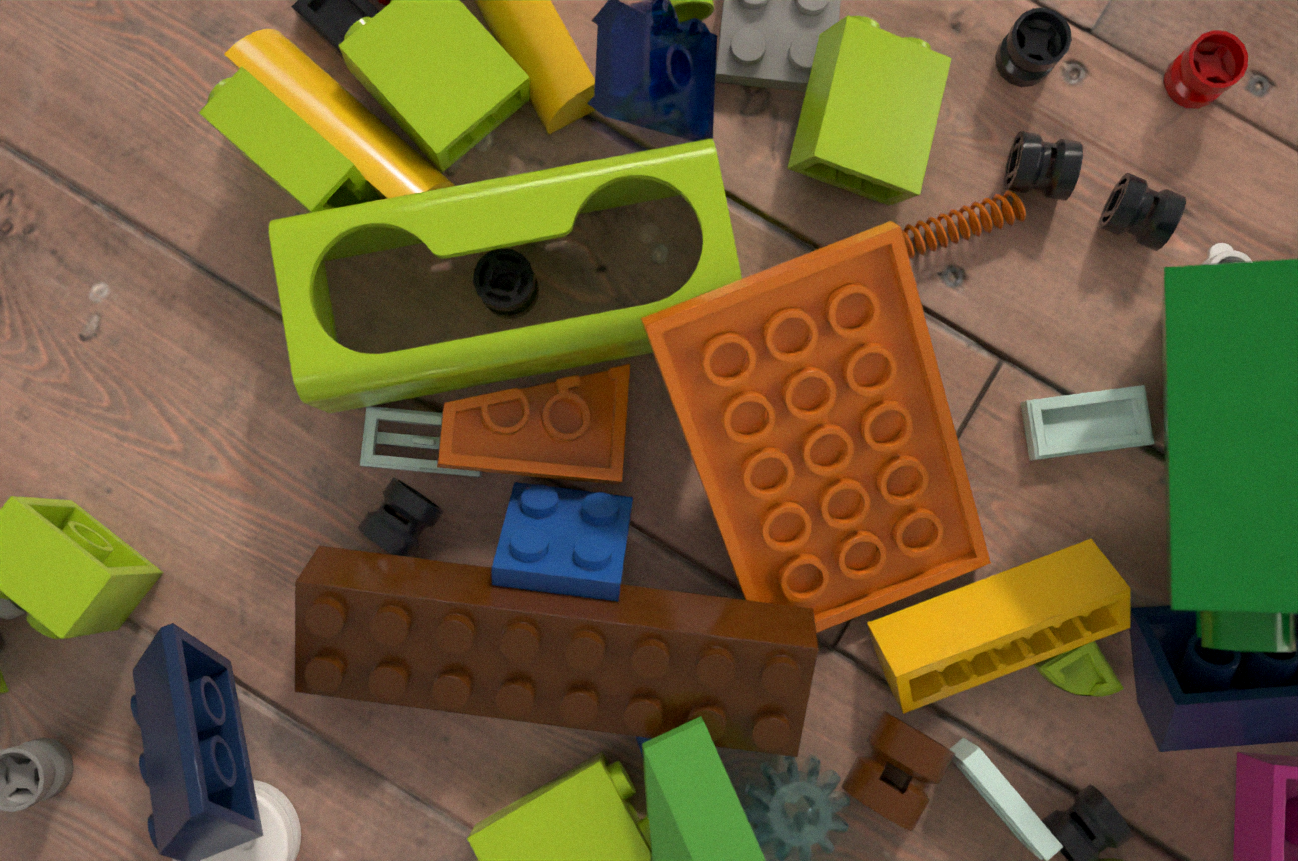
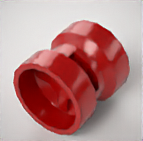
[1164,30,1248,109]

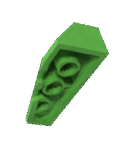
[642,716,766,861]

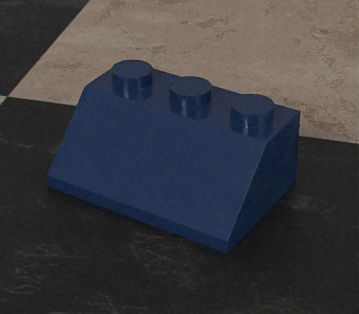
[1129,605,1298,752]
[131,623,264,861]

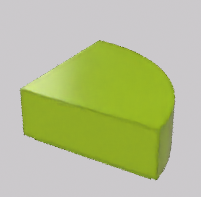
[1034,641,1124,697]

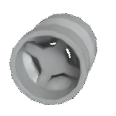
[0,737,74,812]

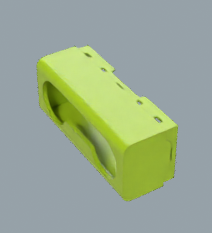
[269,138,742,413]

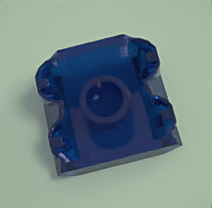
[587,0,717,142]

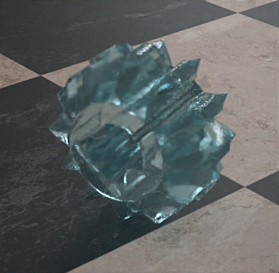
[744,755,851,861]

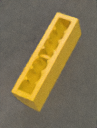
[474,0,599,135]
[224,29,455,199]
[867,539,1131,714]

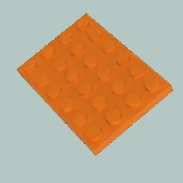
[641,221,991,633]

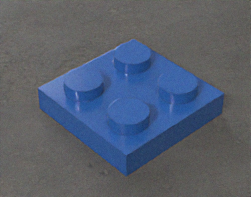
[492,482,633,602]

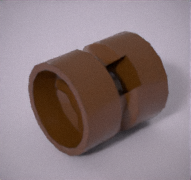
[841,711,956,831]

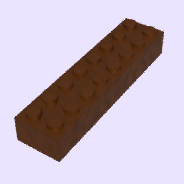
[295,545,818,757]

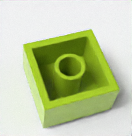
[0,496,164,639]

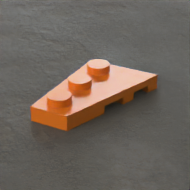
[437,364,630,485]

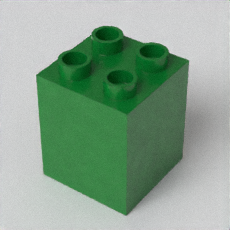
[1161,259,1298,652]

